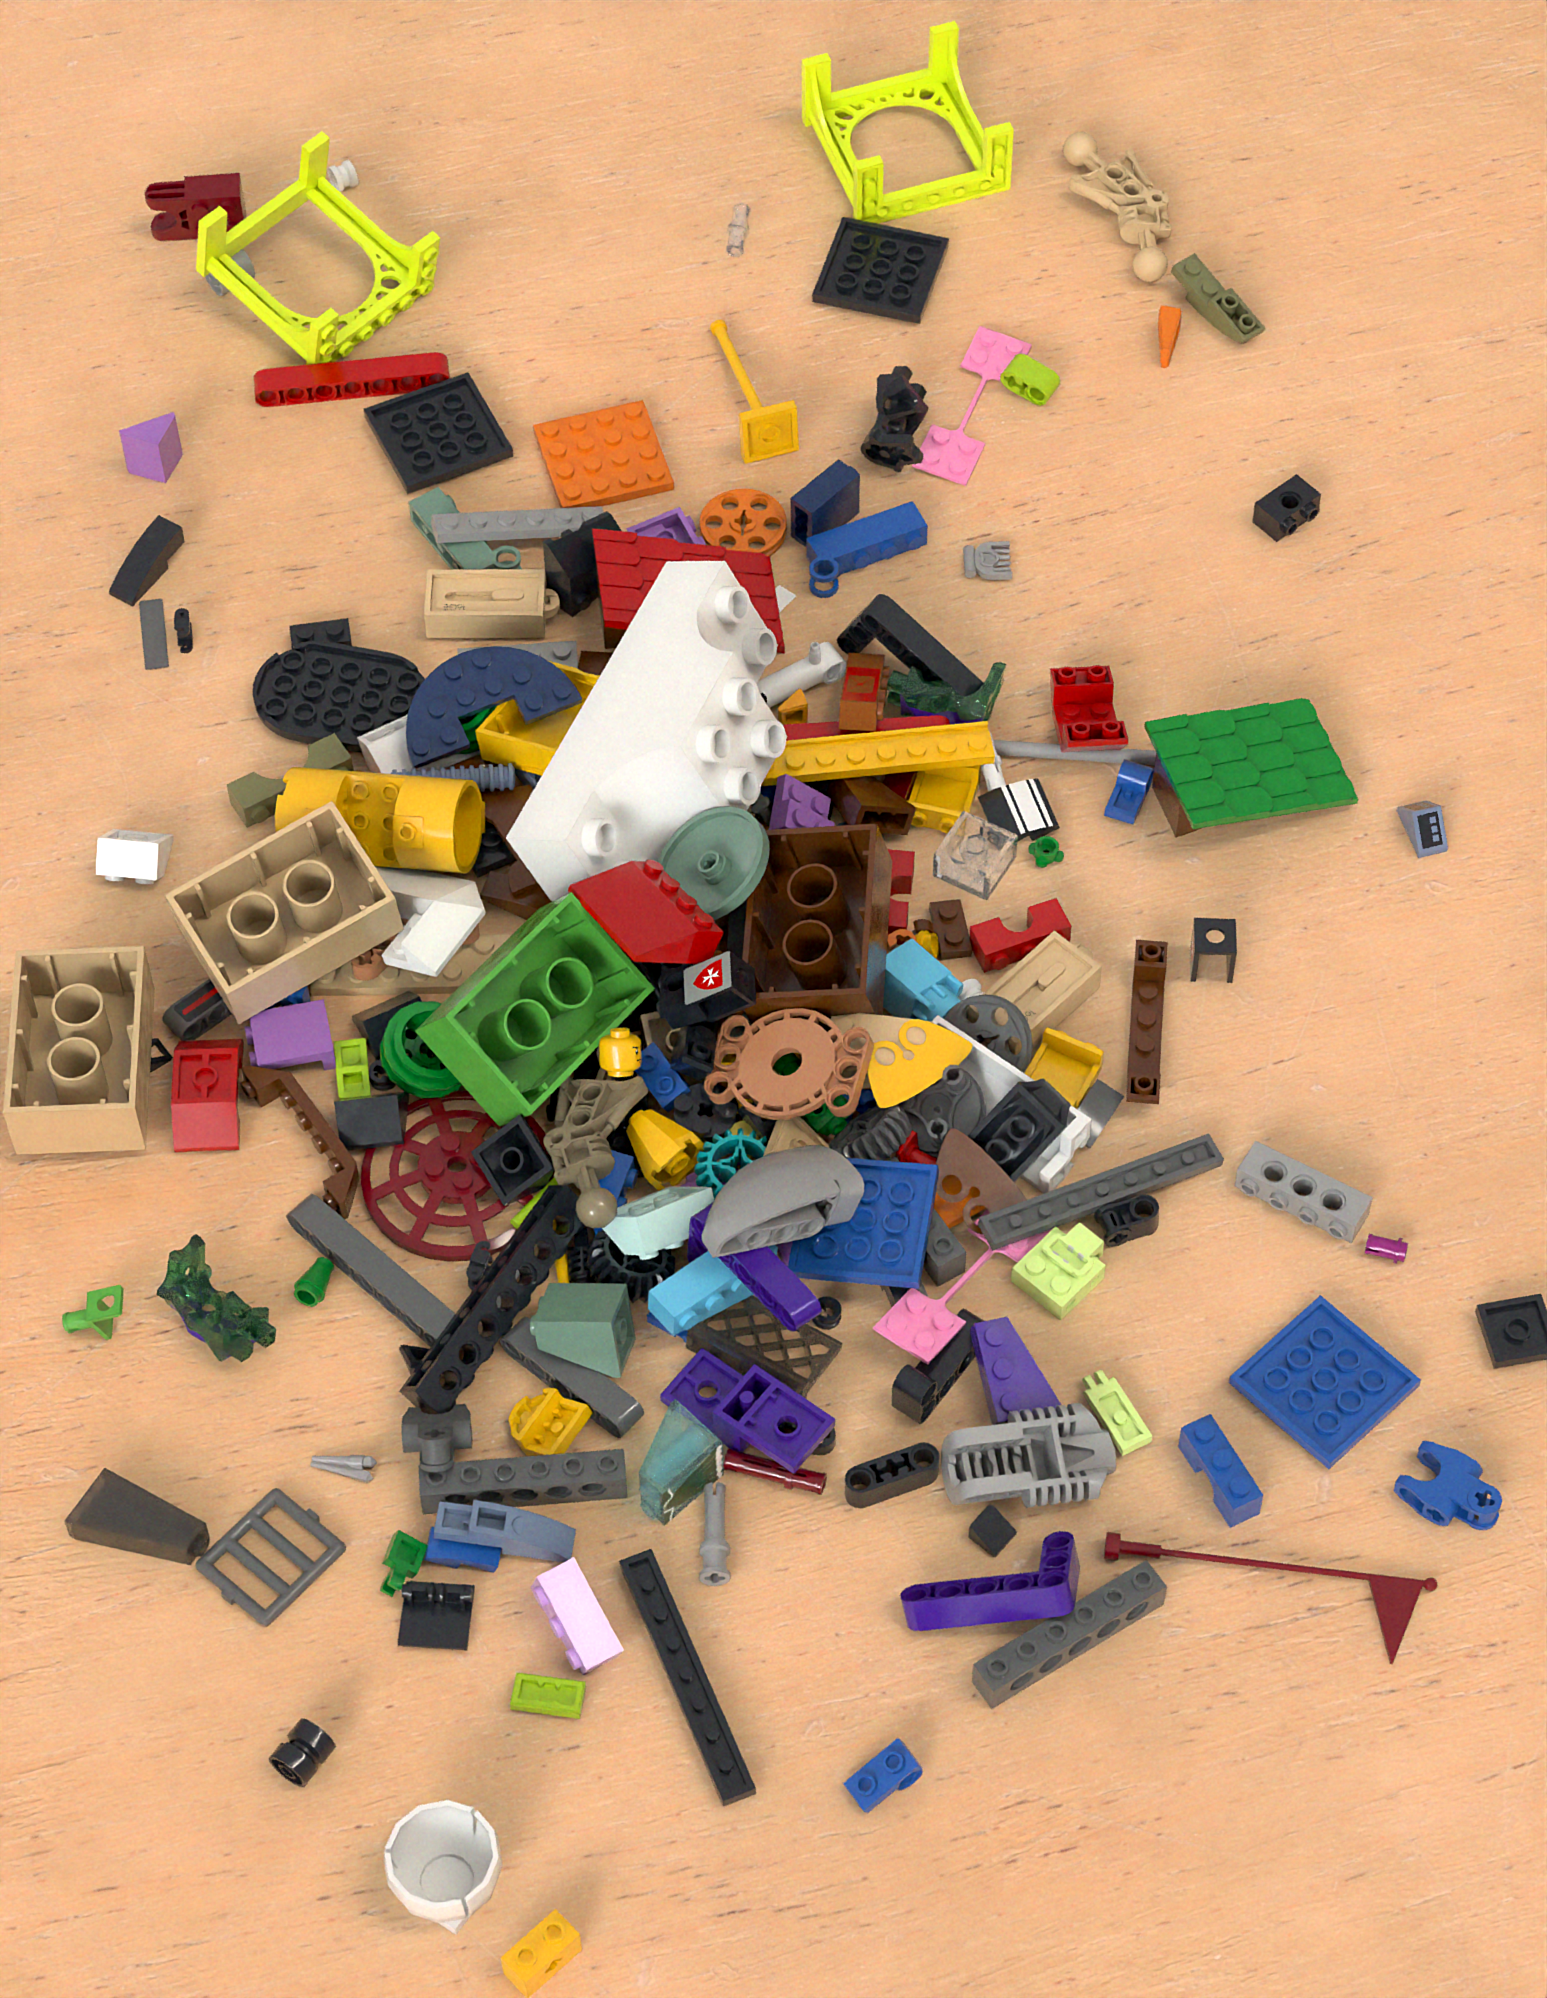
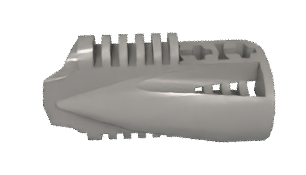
[941,1403,1116,1508]

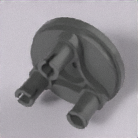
[897,1065,986,1158]

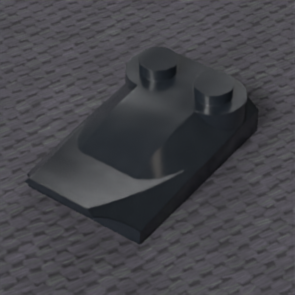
[968,1078,1071,1183]

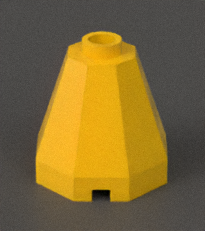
[626,1109,704,1191]

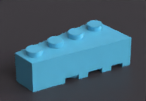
[648,1245,778,1336]

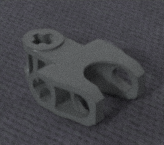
[402,1404,473,1472]

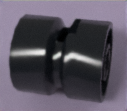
[269,1718,336,1787]

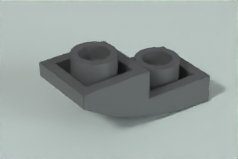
[1077,1079,1124,1149]

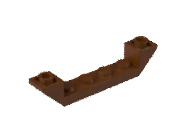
[1126,940,1168,1104]
[240,1065,359,1220]

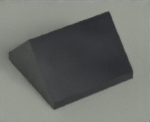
[352,991,422,1060]
[334,1092,410,1150]
[471,1114,554,1206]

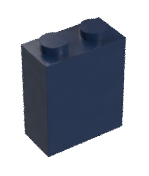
[791,459,860,547]

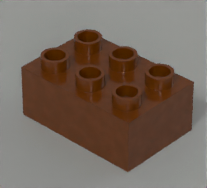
[742,824,892,1033]

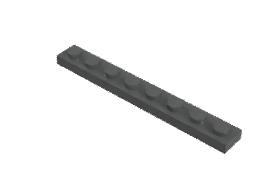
[978,1133,1224,1251]

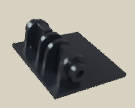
[397,1581,475,1650]

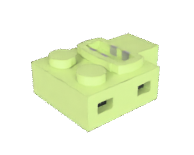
[1011,1222,1106,1320]

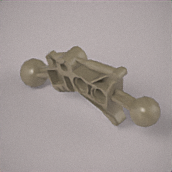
[543,1046,648,1229]

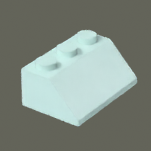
[602,1187,714,1260]

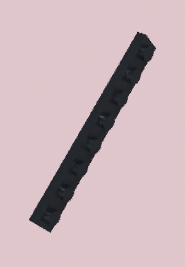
[619,1549,756,1807]

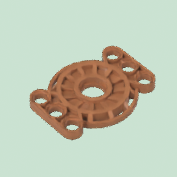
[704,1008,874,1120]

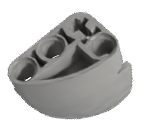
[702,1145,864,1258]

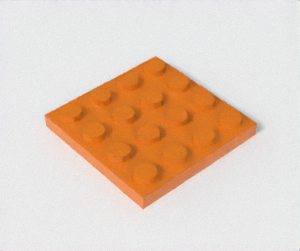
[533,400,674,508]

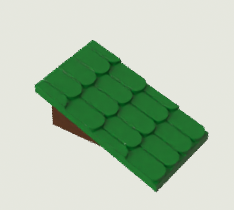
[1144,698,1358,838]

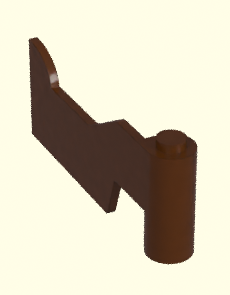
[445,753,539,896]

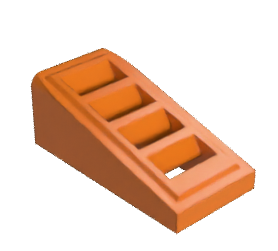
[1158,305,1182,368]

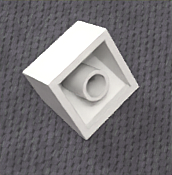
[96,829,173,884]

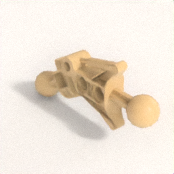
[1063,132,1172,282]

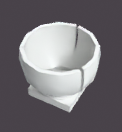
[384,1800,502,1935]

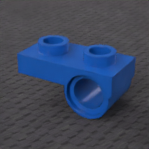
[1105,760,1154,825]
[635,1042,691,1113]
[843,1738,923,1814]

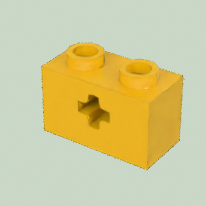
[500,1909,582,1998]

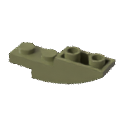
[1171,253,1266,344]

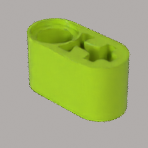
[1000,354,1061,406]

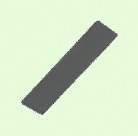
[139,599,169,670]

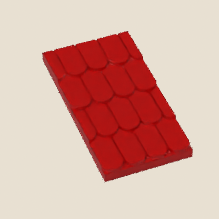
[592,528,785,653]

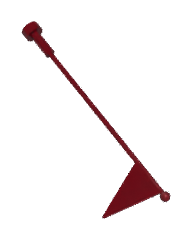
[1104,1532,1438,1664]

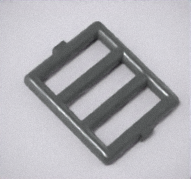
[195,1488,346,1626]

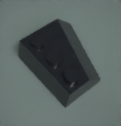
[543,511,622,617]

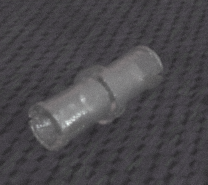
[726,203,751,257]

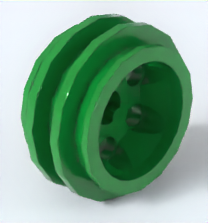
[379,1001,462,1098]

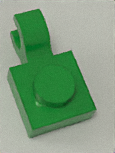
[380,1530,427,1597]

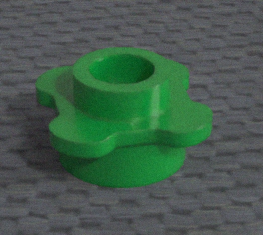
[1028,836,1064,868]

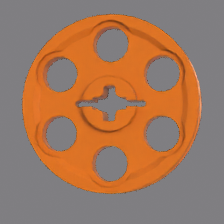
[700,489,787,556]

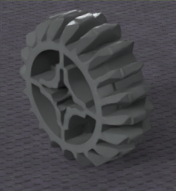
[829,1105,912,1161]

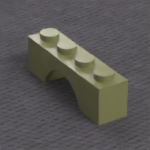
[227,733,354,828]

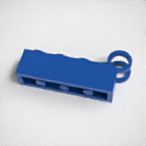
[806,501,928,598]

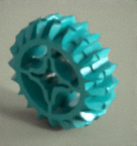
[694,1128,768,1200]

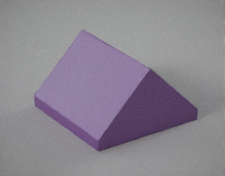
[119,412,183,483]

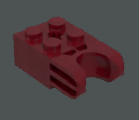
[144,173,246,241]

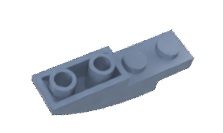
[434,1500,576,1562]

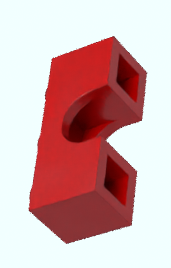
[888,849,915,945]
[970,898,1072,973]

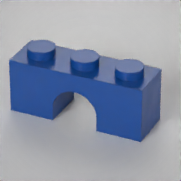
[1178,1414,1263,1528]

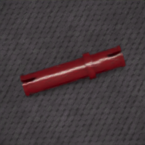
[723,1448,827,1495]

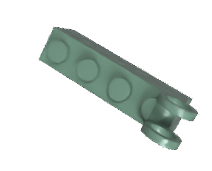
[409,487,522,569]

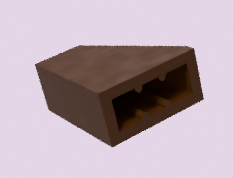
[827,776,916,835]

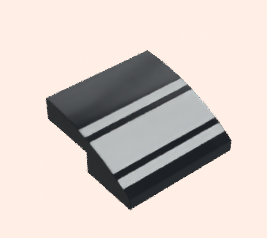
[978,778,1060,850]

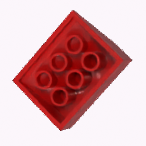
[568,859,724,964]

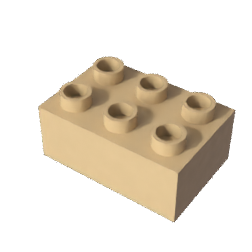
[165,801,404,1024]
[3,946,155,1155]

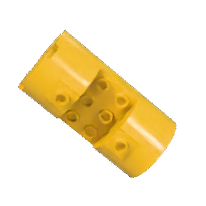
[275,767,485,873]

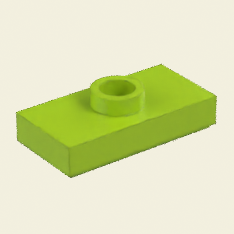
[510,1672,586,1719]

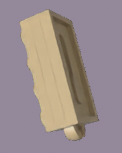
[424,569,560,638]
[968,931,1102,1055]

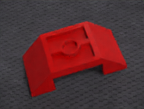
[1050,665,1129,753]
[171,1039,244,1152]

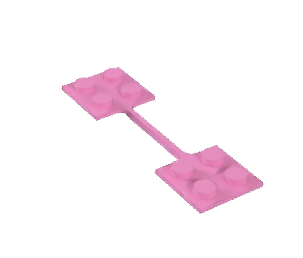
[912,326,1032,486]
[873,1209,1053,1365]

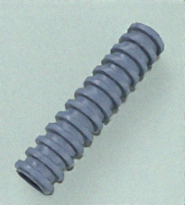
[391,763,515,792]

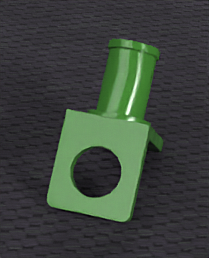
[62,1285,124,1340]

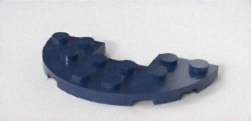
[406,646,582,769]

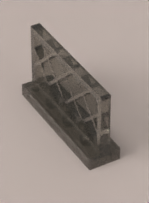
[686,1295,842,1399]

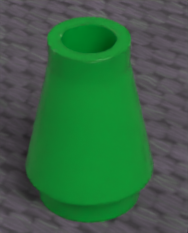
[294,1257,334,1306]

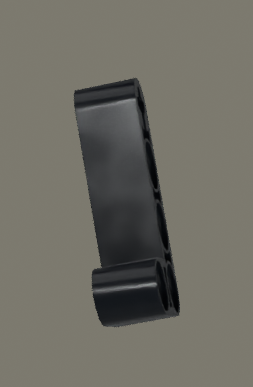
[892,1309,984,1424]

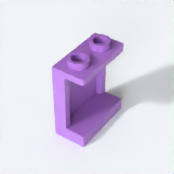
[244,999,336,1071]

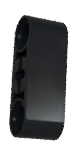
[845,1443,939,1508]

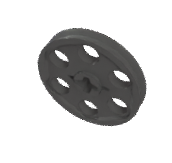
[945,995,1033,1073]

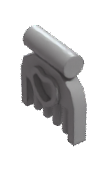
[963,541,1012,580]

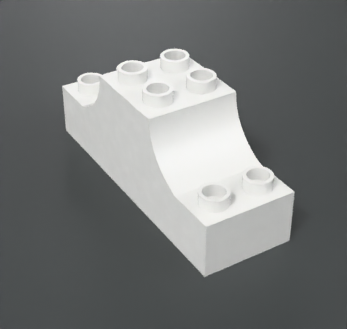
[506,561,787,901]

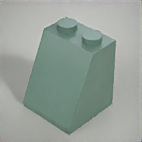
[530,1283,636,1378]

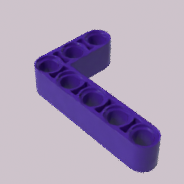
[687,1202,822,1332]
[900,1531,1080,1631]

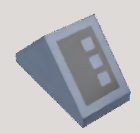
[1397,800,1448,858]

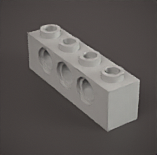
[1235,1141,1373,1243]

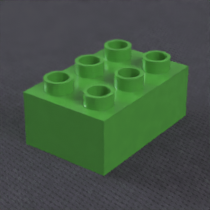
[415,892,655,1127]

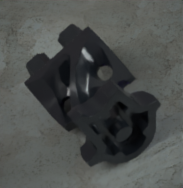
[860,366,929,472]

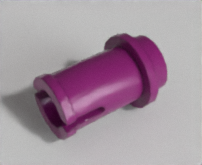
[1365,1233,1408,1264]

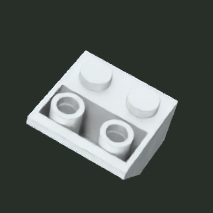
[357,715,443,774]

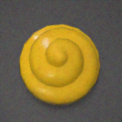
[915,930,939,958]

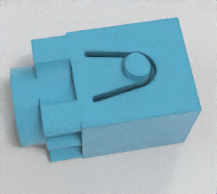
[883,939,964,1021]

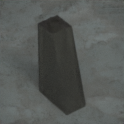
[65,1468,210,1565]

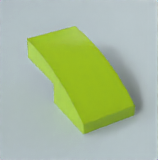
[334,1038,371,1100]

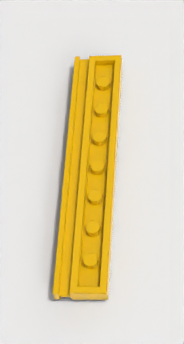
[761,721,995,786]

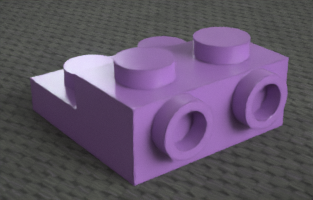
[627,507,706,545]
[769,774,835,830]

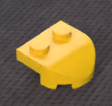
[508,1388,593,1456]

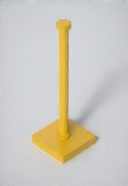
[710,320,799,464]

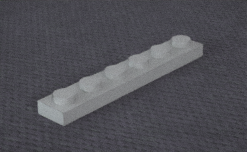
[431,506,604,543]

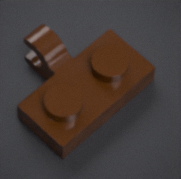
[912,899,972,960]

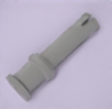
[699,1482,730,1586]

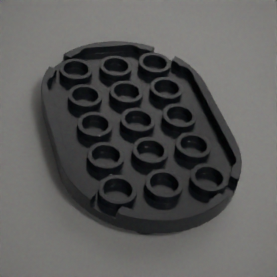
[253,641,425,753]

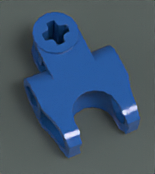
[1394,1441,1502,1530]

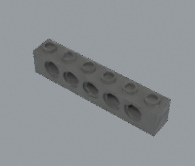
[418,1449,628,1514]
[972,1560,1167,1709]

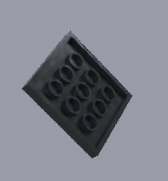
[812,217,949,324]
[363,372,514,494]

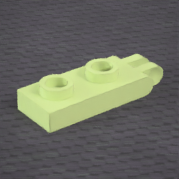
[1082,1369,1152,1456]

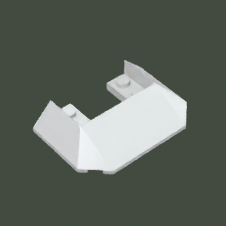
[375,866,486,977]

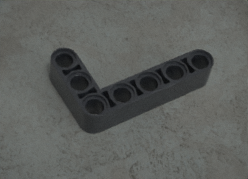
[837,594,987,715]

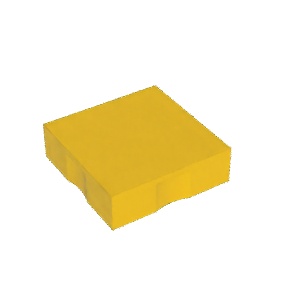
[475,660,600,776]

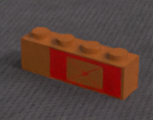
[839,653,890,731]

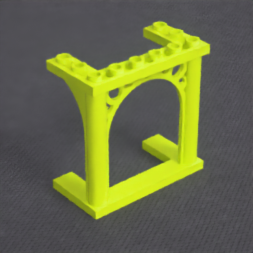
[802,21,1014,224]
[196,131,440,365]

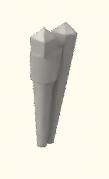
[310,1455,377,1483]

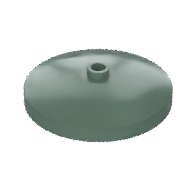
[658,806,769,920]

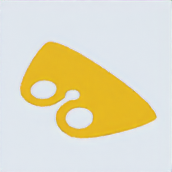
[867,1019,973,1108]

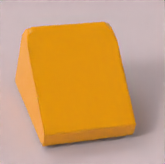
[778,689,808,725]

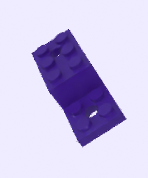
[660,1348,836,1474]

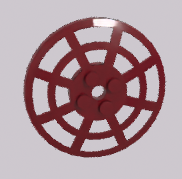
[361,1091,555,1262]

